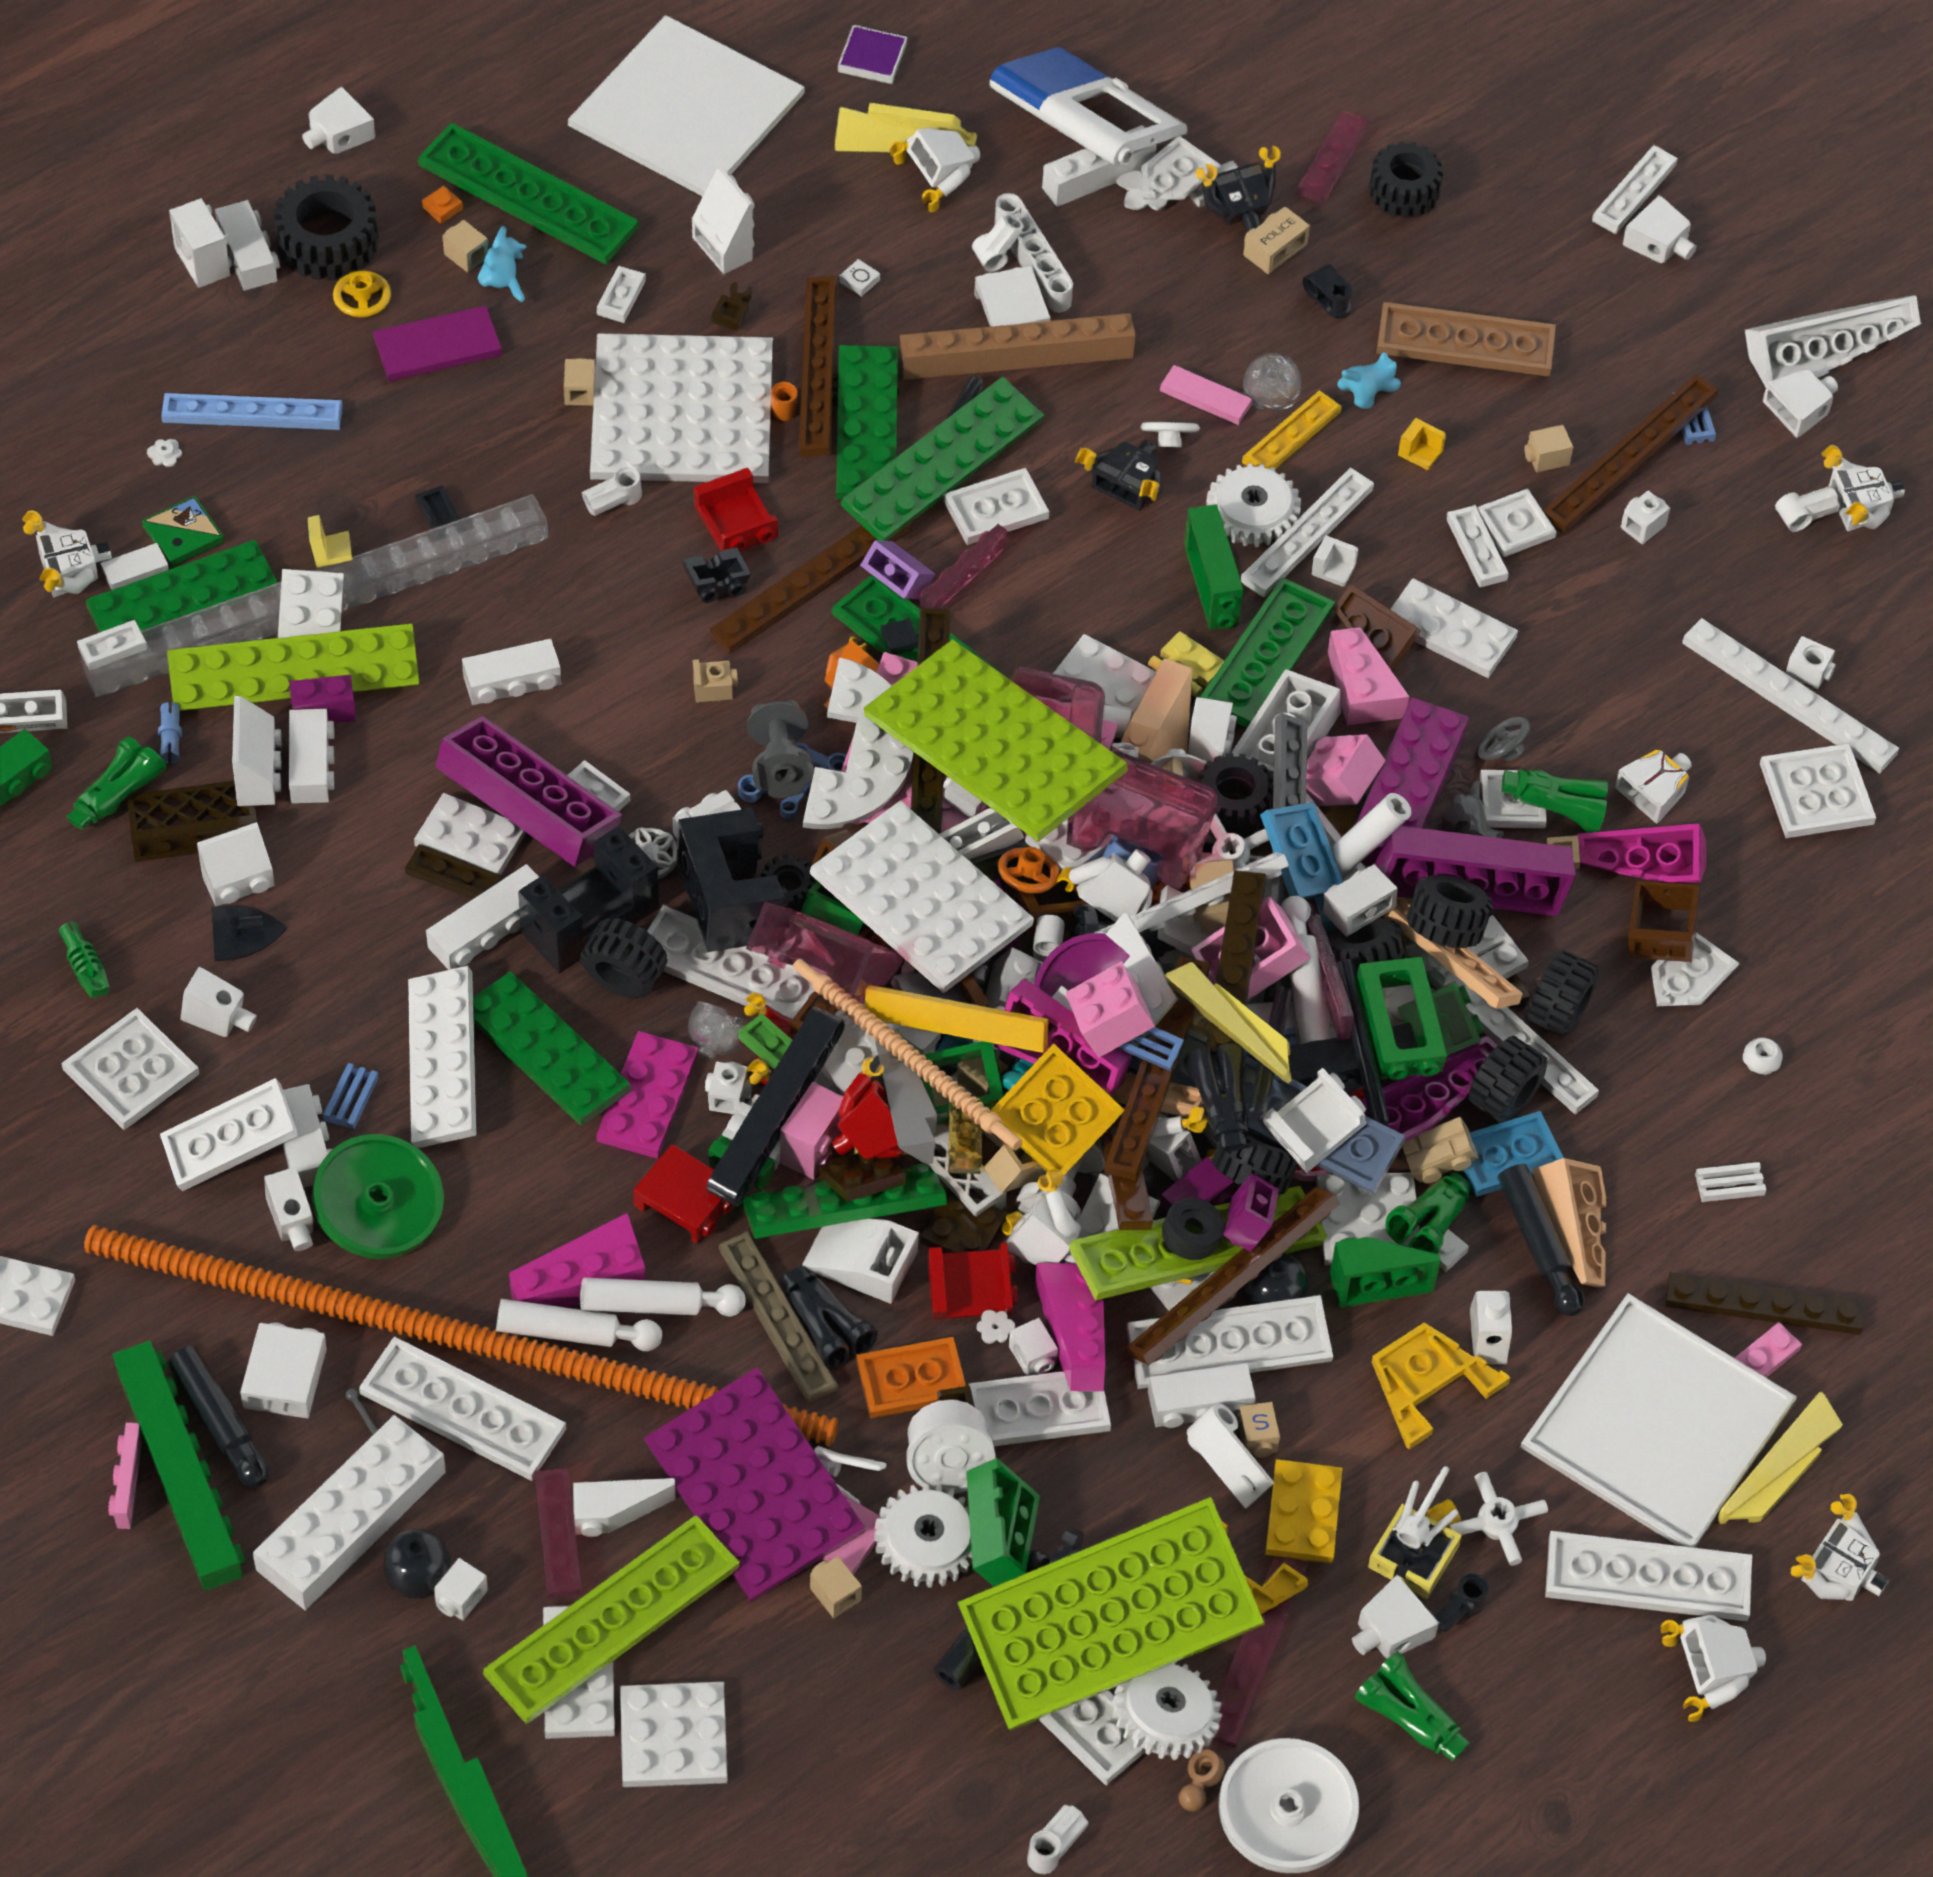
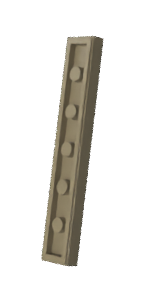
[719,1231,838,1404]

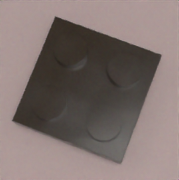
[818,1153,906,1202]
[920,1188,1008,1253]

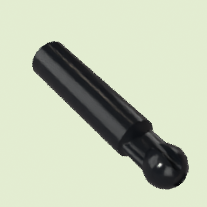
[1497,1163,1585,1316]
[168,1346,270,1488]
[933,1550,1051,1690]

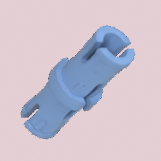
[158,702,182,764]

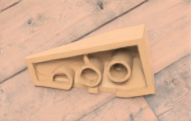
[1121,658,1192,773]
[1533,1158,1606,1288]

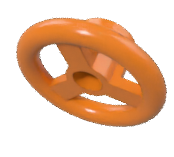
[998,847,1060,893]

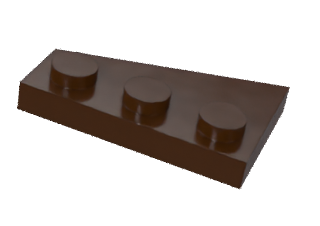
[1333,584,1421,673]

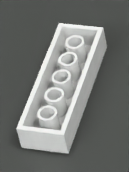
[253,1415,446,1611]

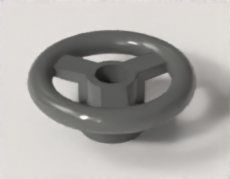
[1477,716,1530,761]

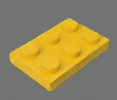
[1265,1459,1342,1563]

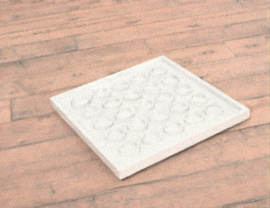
[590,334,773,483]

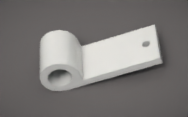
[1187,1403,1274,1509]

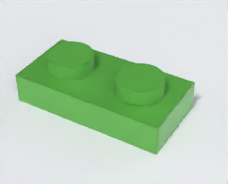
[738,1013,792,1070]

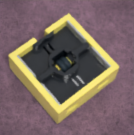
[1368,1504,1462,1599]

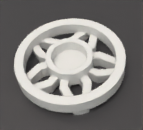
[629,827,677,879]

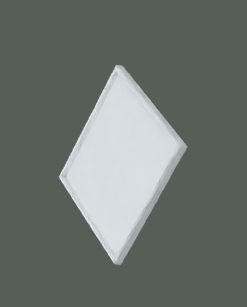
[568,15,804,196]
[1520,1293,1797,1548]

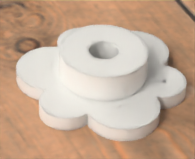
[147,439,182,467]
[977,1310,1015,1344]

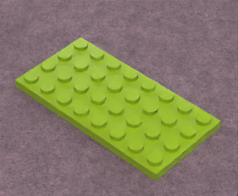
[863,639,1128,842]
[958,1497,1265,1731]

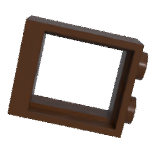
[1004,866,1100,936]
[1628,881,1700,962]

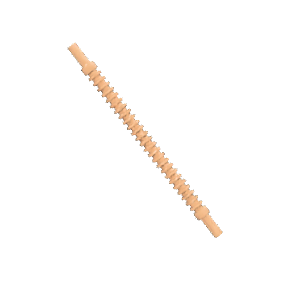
[793,958,1023,1150]

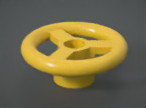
[333,271,391,317]

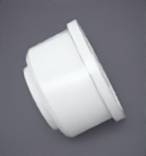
[906,1400,995,1494]

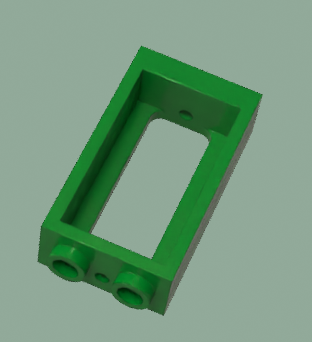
[1184,504,1243,630]
[1357,957,1447,1080]

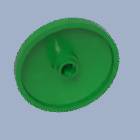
[312,1134,444,1259]

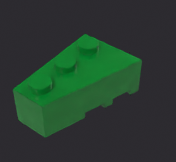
[966,1458,1040,1587]

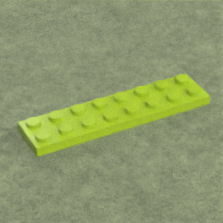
[167,624,419,711]
[1069,1186,1328,1301]
[483,1515,740,1724]

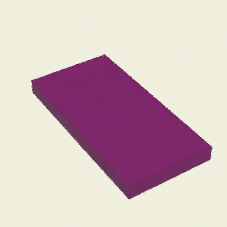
[373,306,502,382]

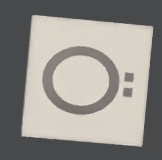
[839,259,880,297]

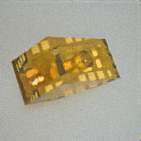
[948,1098,982,1174]

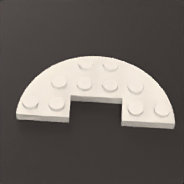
[803,658,913,829]

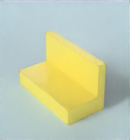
[308,515,353,568]

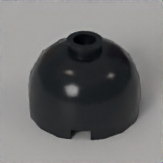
[1243,1252,1308,1305]
[384,1529,452,1599]

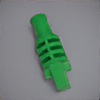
[59,922,109,998]

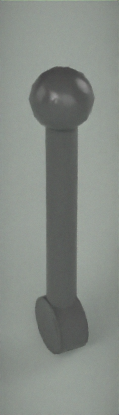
[345,1388,378,1435]

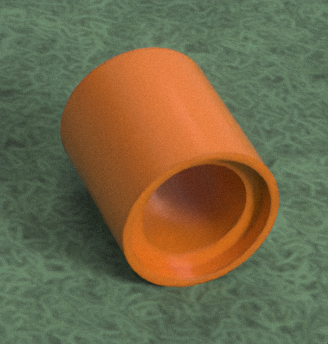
[771,382,797,421]

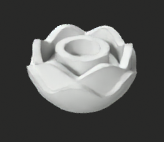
[1743,1037,1783,1075]

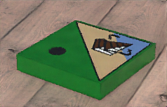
[142,495,224,567]

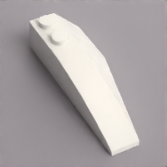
[1745,295,1921,387]

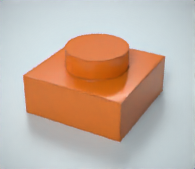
[422,186,463,224]

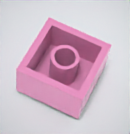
[1306,734,1386,806]
[1065,961,1155,1058]
[780,1082,843,1180]

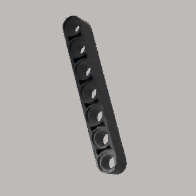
[706,1007,845,1206]

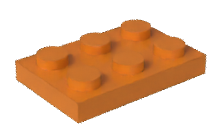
[856,1337,966,1419]

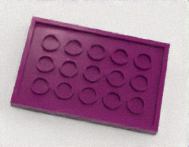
[644,1367,866,1603]

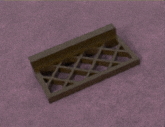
[127,781,257,862]

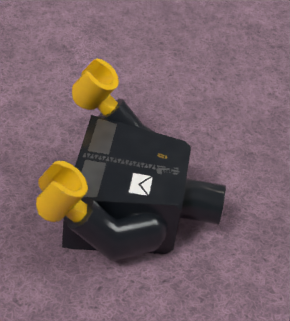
[1195,146,1281,233]
[1075,440,1163,511]

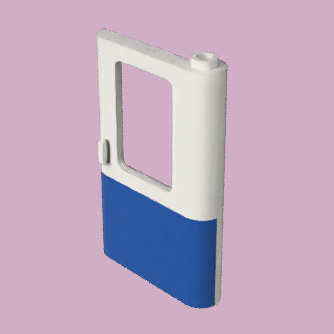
[990,47,1188,167]

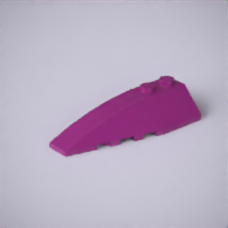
[1360,1036,1497,1142]

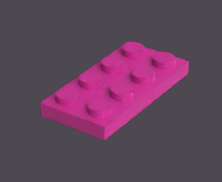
[596,1031,699,1159]

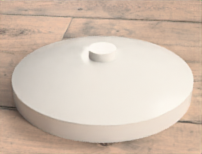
[1219,1738,1359,1873]

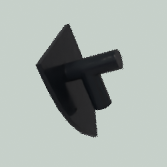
[211,906,287,961]

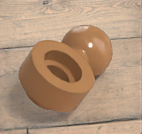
[1179,1749,1225,1812]

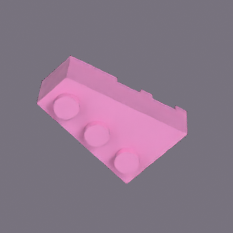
[1328,627,1410,725]

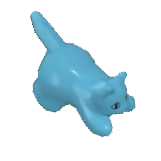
[477,226,527,302]
[1338,352,1401,409]

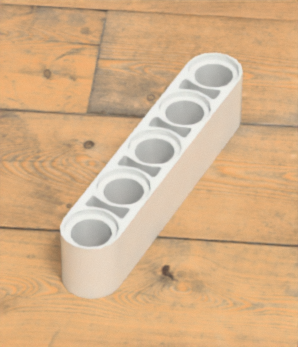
[995,193,1073,313]

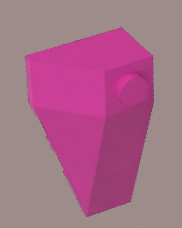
[1577,824,1706,884]

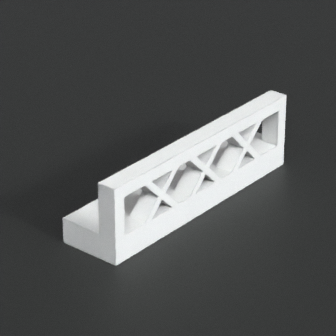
[927,1124,1006,1217]

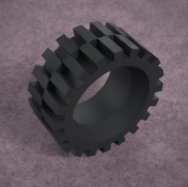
[274,174,379,280]

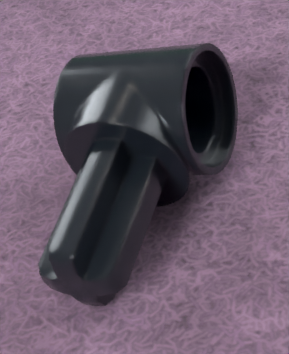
[1434,1573,1489,1632]

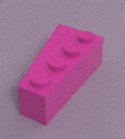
[994,978,1132,1096]
[509,1213,646,1308]
[1035,1263,1105,1391]

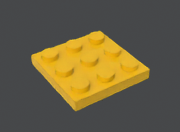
[990,1043,1124,1176]

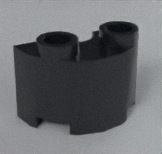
[683,548,751,603]

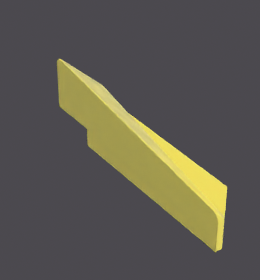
[835,103,977,153]
[1165,962,1291,1084]
[1717,1391,1843,1524]

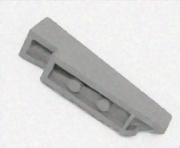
[875,1028,937,1164]

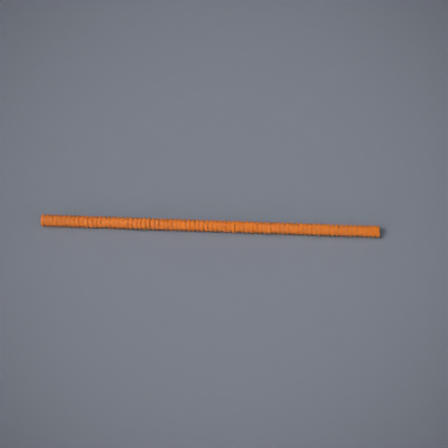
[84,1225,839,1447]

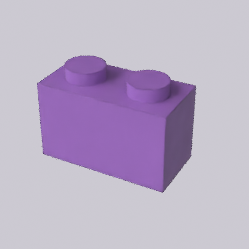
[860,540,936,599]

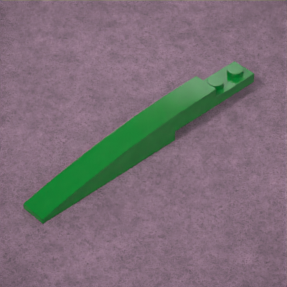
[399,1646,528,1877]

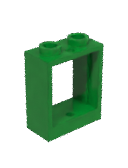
[920,1041,1005,1125]

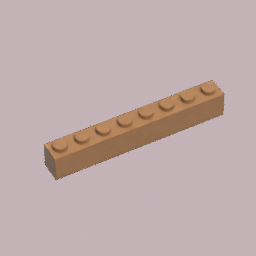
[899,313,1135,380]

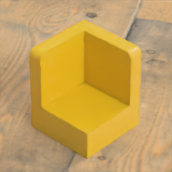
[1398,418,1446,470]

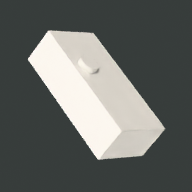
[1231,669,1341,784]

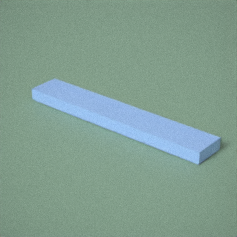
[161,393,342,430]

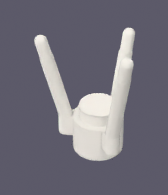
[814,1446,887,1504]
[1395,1466,1458,1549]

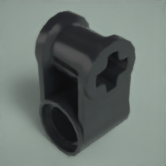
[1302,264,1352,319]

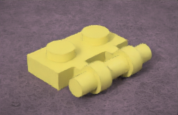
[1148,631,1224,697]

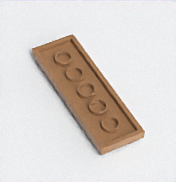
[1376,302,1556,377]

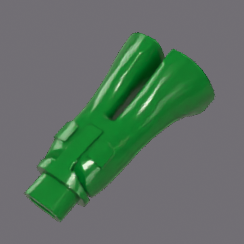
[66,736,167,830]
[1501,769,1608,833]
[1385,1173,1472,1254]
[1354,1651,1470,1762]

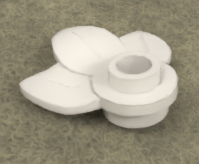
[1116,170,1168,210]

